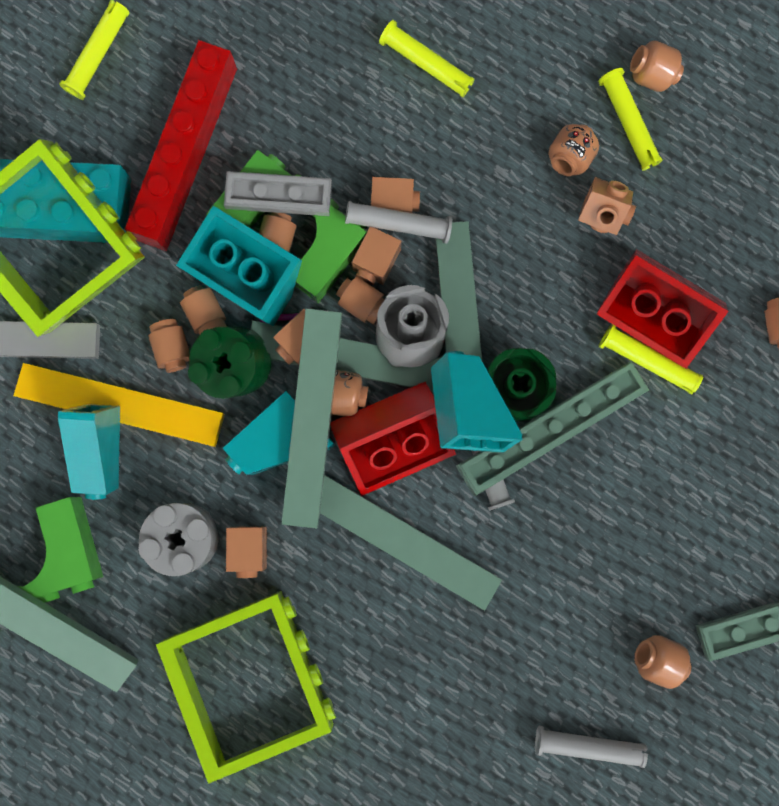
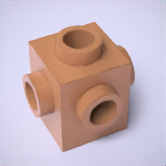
[578,177,636,235]

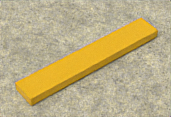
[13,363,225,447]

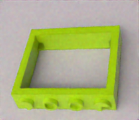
[0,139,145,337]
[156,591,336,784]

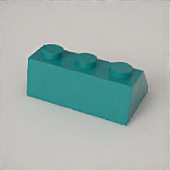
[176,206,302,326]

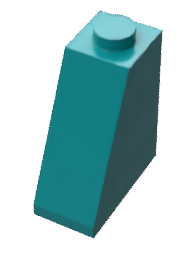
[431,351,523,452]
[223,391,335,475]
[58,404,120,500]

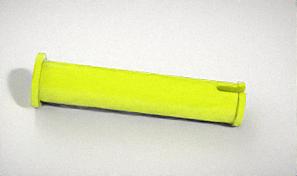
[59,0,130,100]
[379,20,475,98]
[598,68,663,171]
[599,324,703,395]

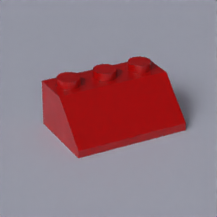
[596,249,729,369]
[330,381,456,496]

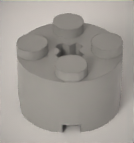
[376,285,449,367]
[138,503,219,576]

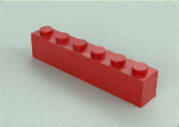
[124,40,237,251]

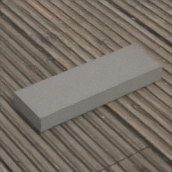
[224,171,332,216]
[0,321,100,359]

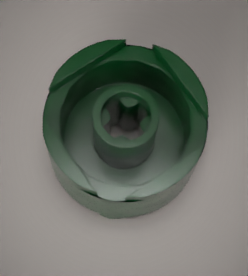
[188,327,271,399]
[487,348,556,422]

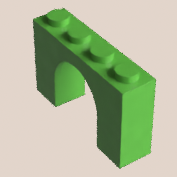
[206,150,367,303]
[17,497,103,603]

